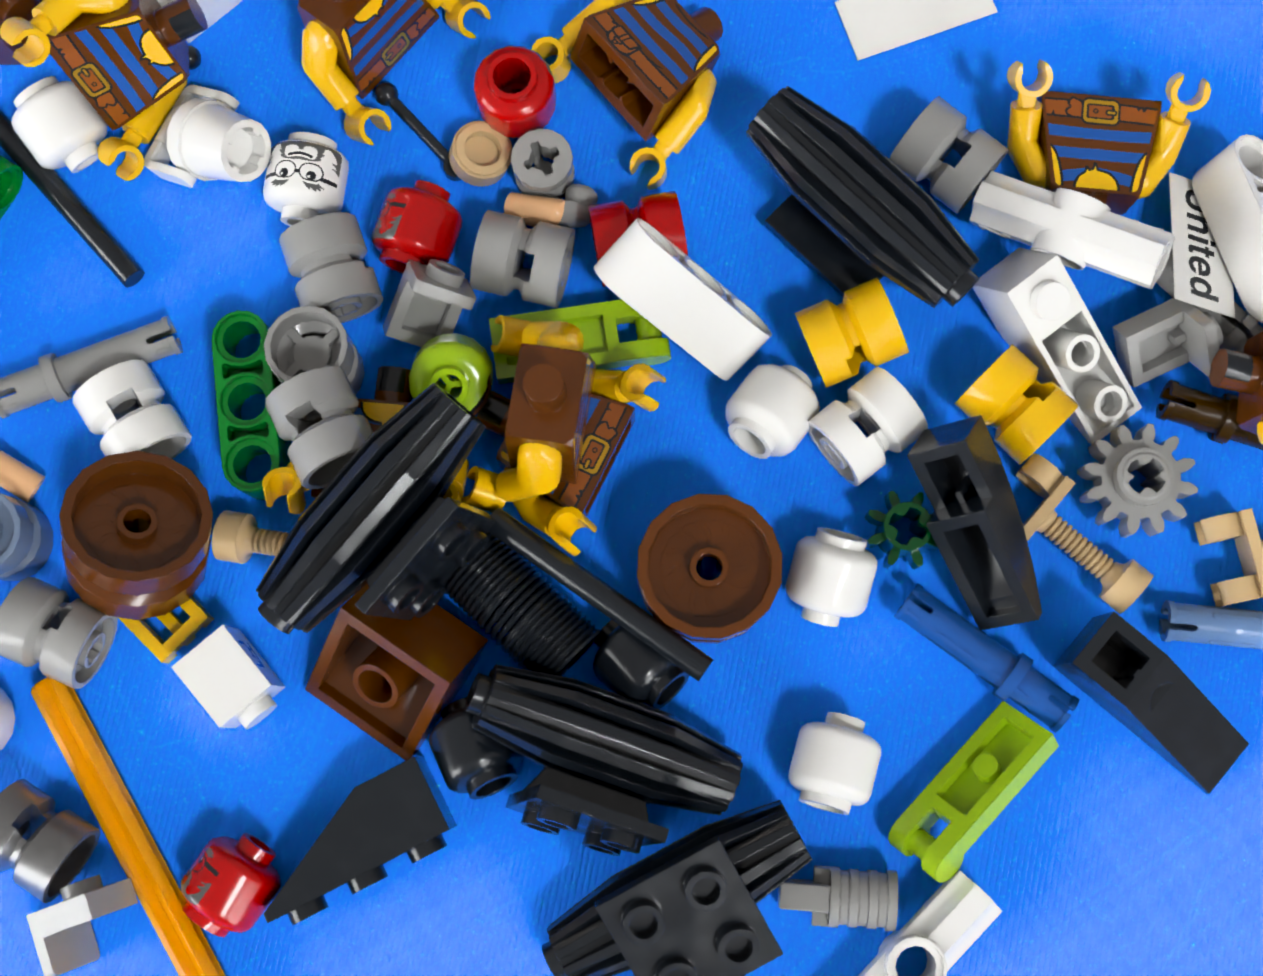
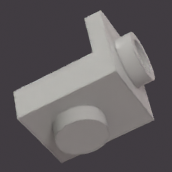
[383,259,476,347]
[1112,298,1224,388]
[26,874,138,976]

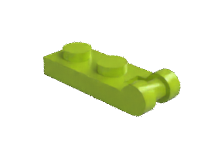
[489,299,672,385]
[888,701,1059,883]

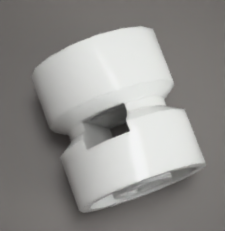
[73,360,192,459]
[808,366,928,486]

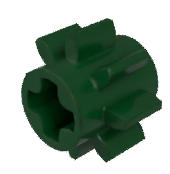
[864,491,938,570]

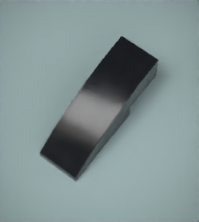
[907,415,1042,630]

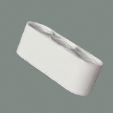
[1192,134,1263,323]
[593,218,772,381]

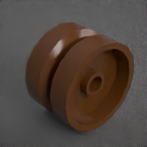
[59,451,213,620]
[637,494,782,644]

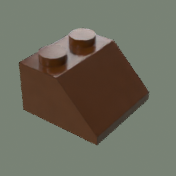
[305,583,488,761]

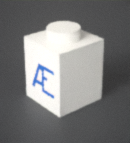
[171,624,285,730]

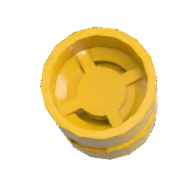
[794,278,909,388]
[954,344,1079,465]

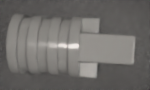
[778,865,898,932]

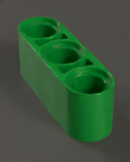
[212,310,291,501]

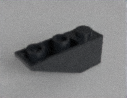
[1053,611,1249,794]
[264,756,457,926]

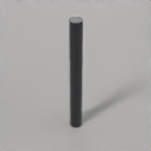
[0,110,145,288]
[488,507,714,682]

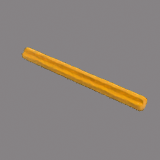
[31,677,226,976]

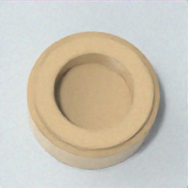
[449,121,512,187]

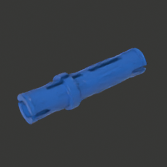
[894,583,1080,733]

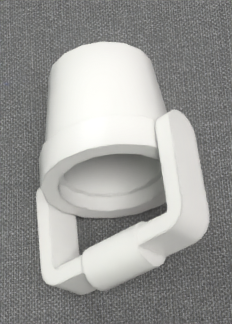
[144,84,271,188]

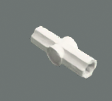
[969,171,1175,290]
[858,870,1002,976]

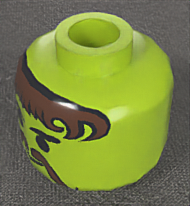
[409,333,494,415]

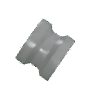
[511,128,575,199]

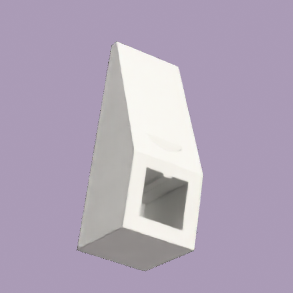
[972,248,1142,444]

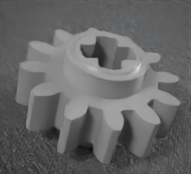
[1077,423,1198,538]

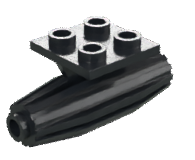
[746,86,980,308]
[256,383,496,634]
[464,664,743,856]
[542,800,813,976]

